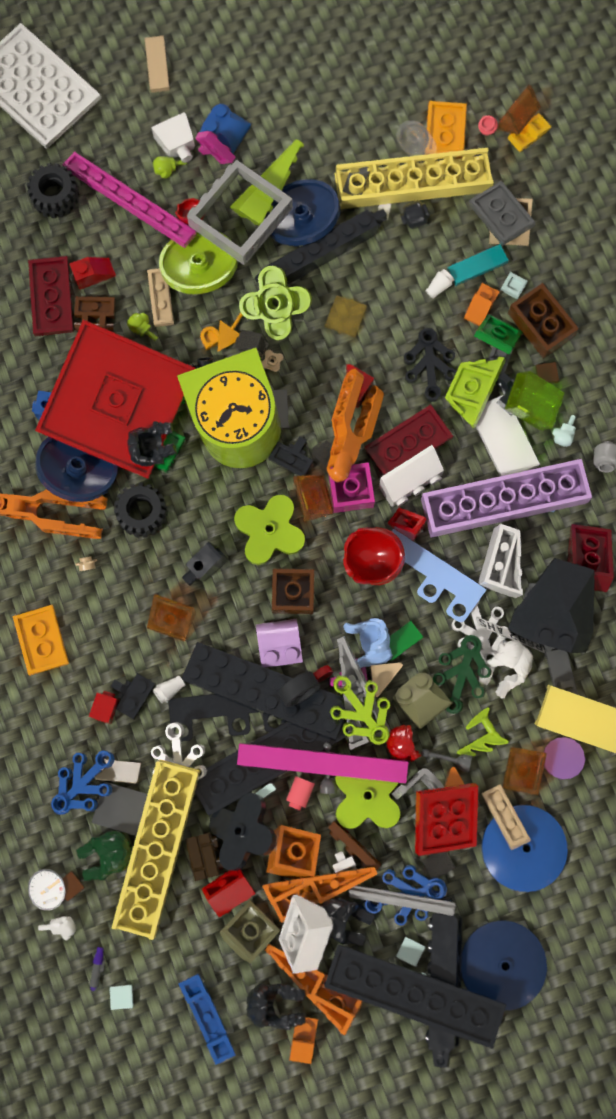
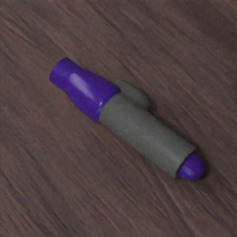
[89,947,105,991]

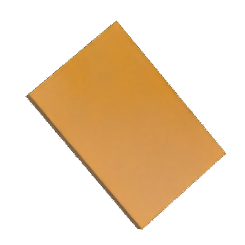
[425,101,467,159]
[13,605,69,676]

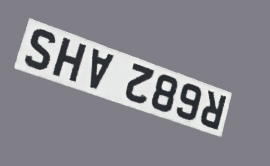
[476,616,545,653]

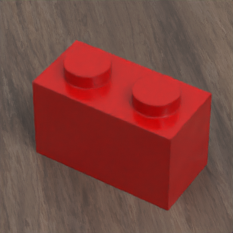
[202,870,255,918]

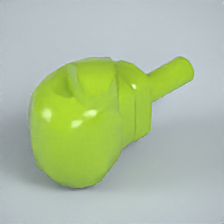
[153,156,187,178]
[127,313,158,342]

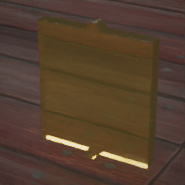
[325,295,367,337]

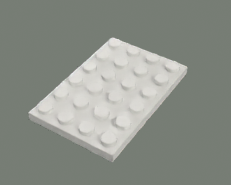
[0,23,101,149]

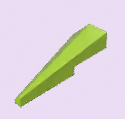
[230,139,304,226]

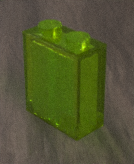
[505,371,564,430]

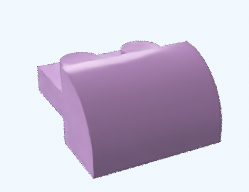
[256,619,303,668]

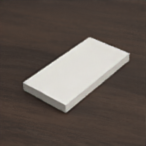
[476,395,540,476]

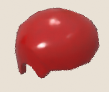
[175,198,205,226]

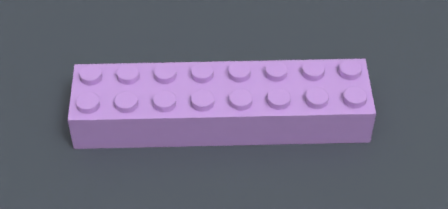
[421,459,592,538]

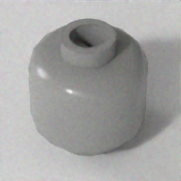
[593,441,616,473]

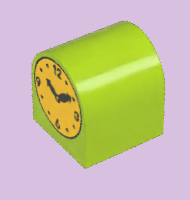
[177,348,281,468]

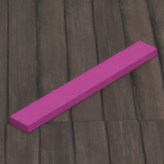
[62,152,197,248]
[237,743,408,783]

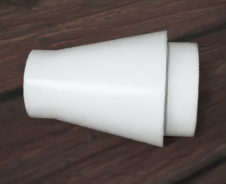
[425,269,454,299]
[153,675,185,703]

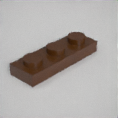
[328,819,382,871]

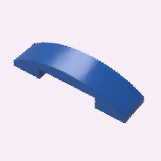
[179,973,236,1065]

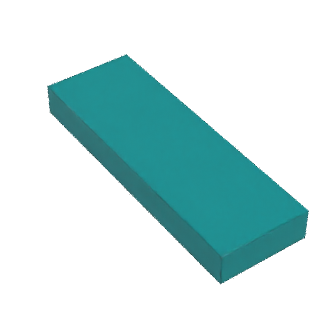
[447,244,509,286]

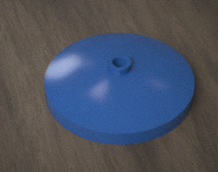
[481,805,567,892]

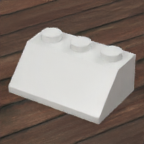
[379,445,444,507]
[279,895,333,974]

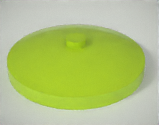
[159,232,238,294]

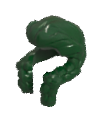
[76,831,132,881]

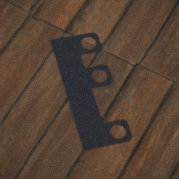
[168,694,285,742]

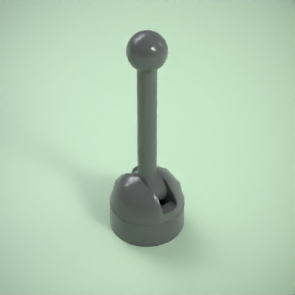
[320,742,337,794]
[421,749,472,772]

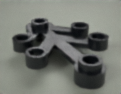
[403,328,456,402]

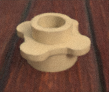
[262,350,284,372]
[75,556,97,571]

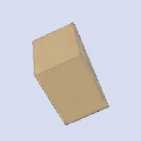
[370,663,403,699]

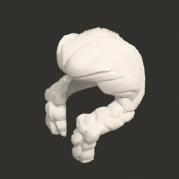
[478,640,533,698]

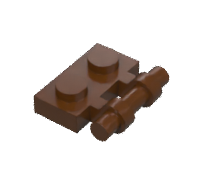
[74,296,116,331]

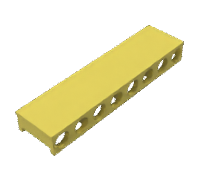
[335,148,494,209]
[535,685,616,753]
[112,759,201,940]

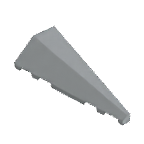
[337,636,390,749]

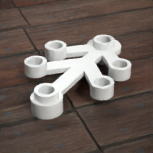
[451,600,508,668]
[151,722,207,779]

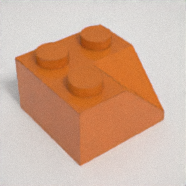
[266,825,321,879]

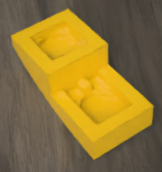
[508,114,551,152]

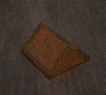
[497,84,541,135]
[293,476,334,522]
[147,594,196,642]
[502,747,547,796]

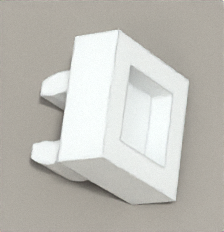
[332,851,357,873]

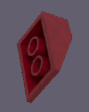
[567,524,614,592]

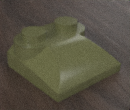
[393,672,452,729]
[219,900,280,963]

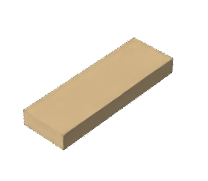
[145,36,170,93]
[147,268,174,327]
[482,784,530,850]

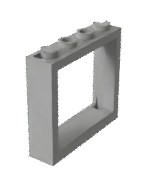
[187,160,293,265]

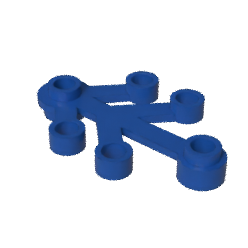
[51,751,114,815]
[365,865,447,925]

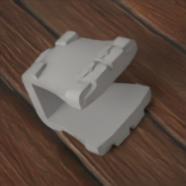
[392,769,444,820]

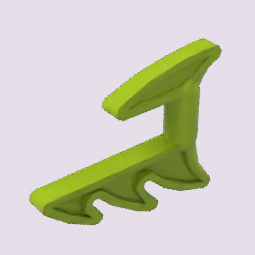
[457,707,508,756]

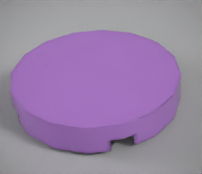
[542,737,585,780]

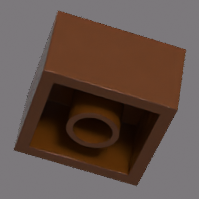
[272,569,314,614]

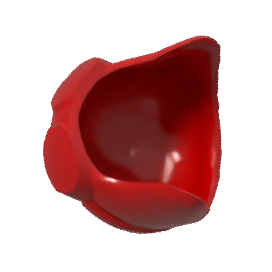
[343,527,405,585]

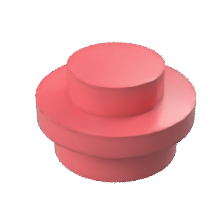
[478,116,498,135]

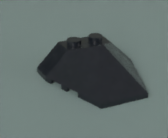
[508,558,595,653]

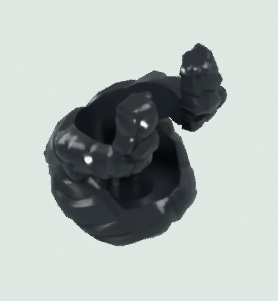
[127,421,177,467]
[320,896,375,946]
[246,983,306,1030]

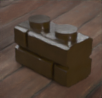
[185,833,224,881]

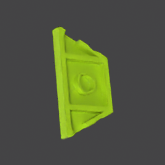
[445,357,506,428]

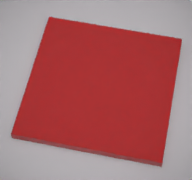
[35,319,196,479]

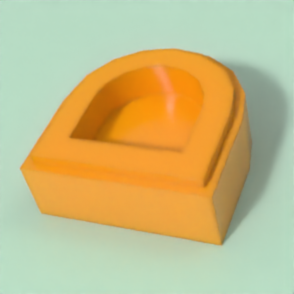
[200,326,219,350]

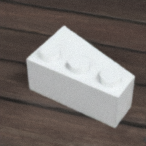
[478,524,523,598]

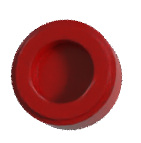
[313,665,333,683]

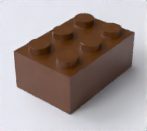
[508,283,579,359]

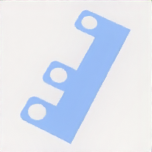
[392,529,487,622]

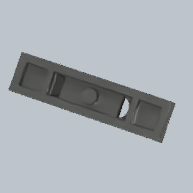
[543,645,578,695]

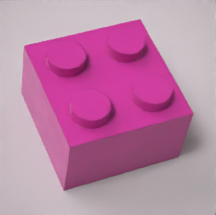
[328,463,375,513]

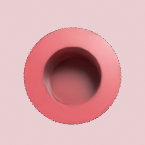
[286,777,315,810]

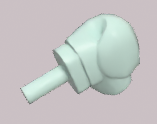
[552,415,576,447]

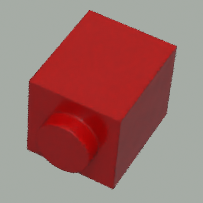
[89,691,119,724]

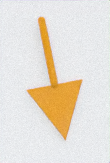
[217,312,244,352]

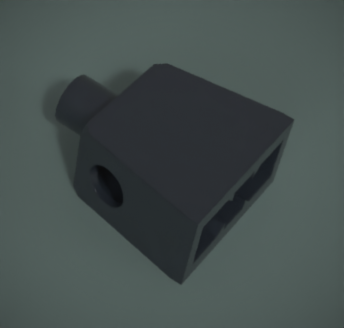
[182,542,229,586]

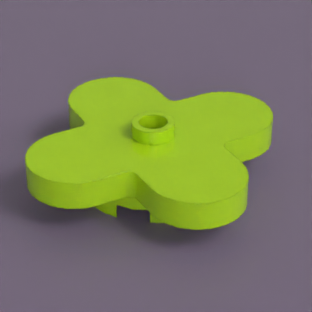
[239,266,312,340]
[234,495,305,565]
[335,776,400,829]

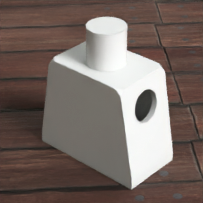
[152,112,195,163]

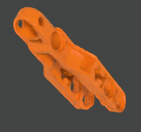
[327,369,384,482]
[0,489,108,539]

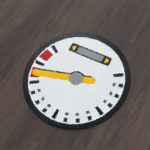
[28,869,65,910]

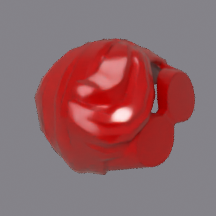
[386,725,421,764]

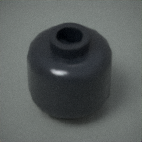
[400,200,430,229]

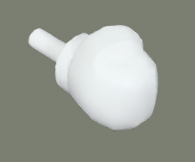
[38,916,76,940]

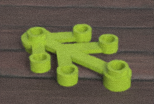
[330,675,390,745]

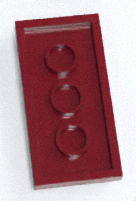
[28,256,74,336]
[364,404,453,476]

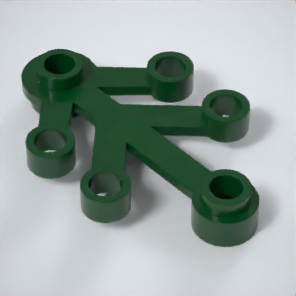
[433,635,492,714]

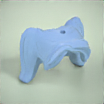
[343,618,393,668]

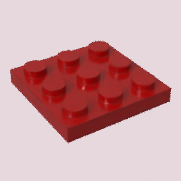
[415,783,478,856]

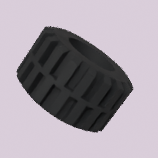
[27,163,79,218]
[114,483,168,538]

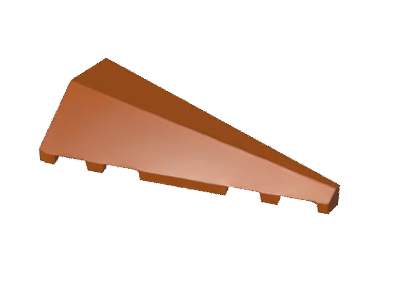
[262,867,378,923]
[265,944,363,1035]

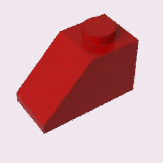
[70,257,116,290]

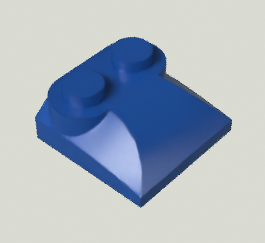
[200,104,251,154]

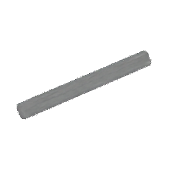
[349,885,456,915]

